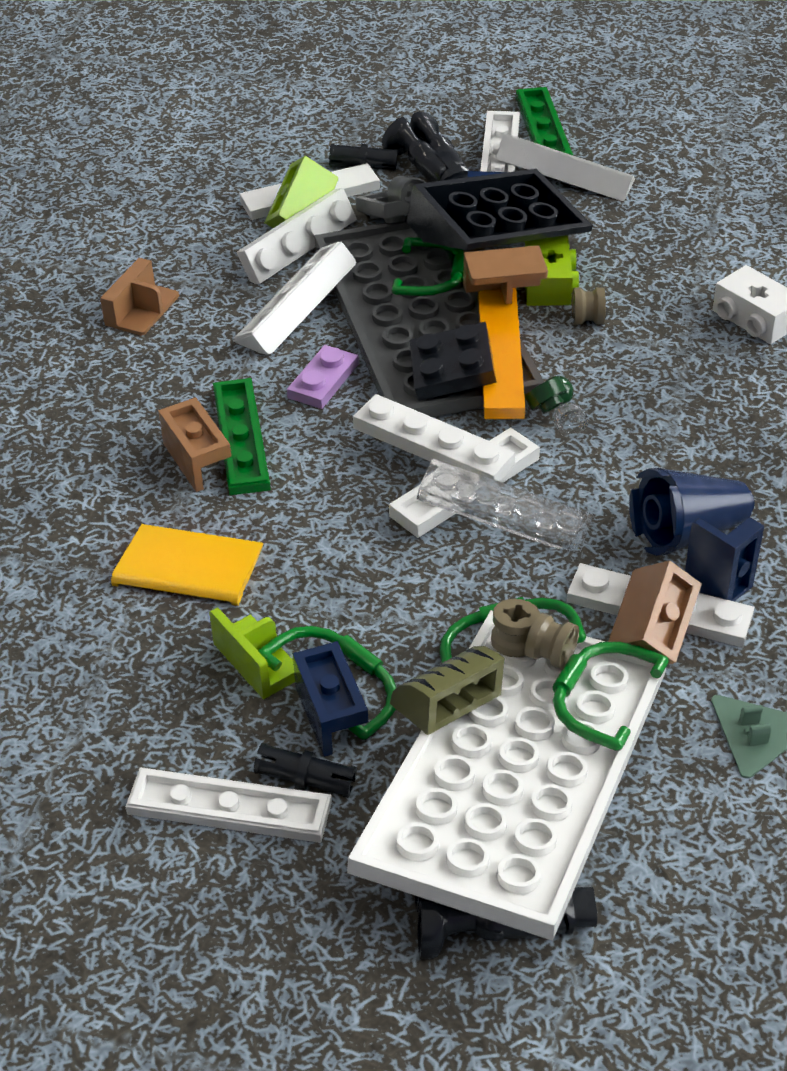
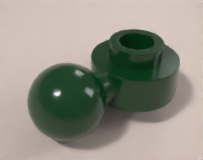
[525,376,573,414]

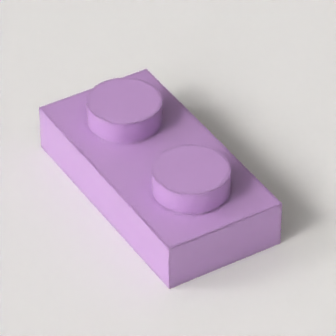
[287,345,359,409]

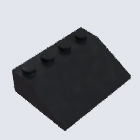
[407,169,593,250]

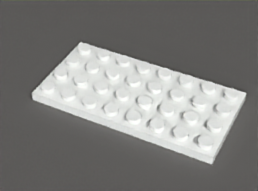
[347,610,666,941]

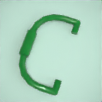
[391,237,464,296]
[440,597,586,663]
[258,626,397,740]
[552,642,669,751]

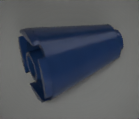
[629,468,755,556]

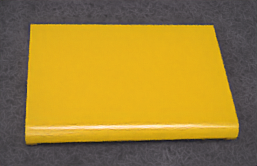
[111,524,264,606]

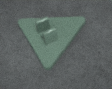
[711,695,787,778]

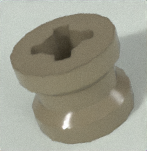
[572,287,606,325]
[491,599,540,657]
[525,612,579,670]

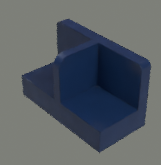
[685,517,764,602]
[292,641,369,757]

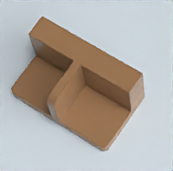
[463,245,548,304]
[100,258,179,336]
[158,397,231,492]
[608,560,702,664]

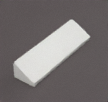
[496,134,635,201]
[233,241,356,355]

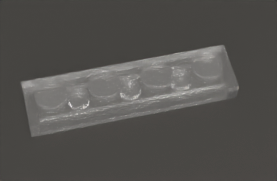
[417,458,594,554]

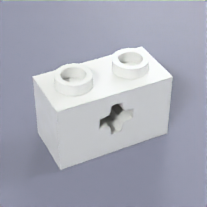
[712,265,787,344]

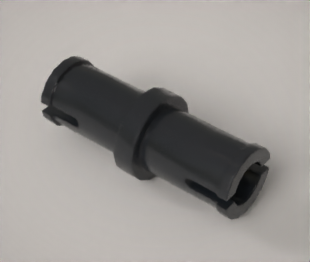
[329,143,398,171]
[254,743,357,798]

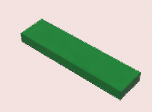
[515,87,573,155]
[213,378,271,496]

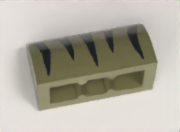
[390,646,505,735]

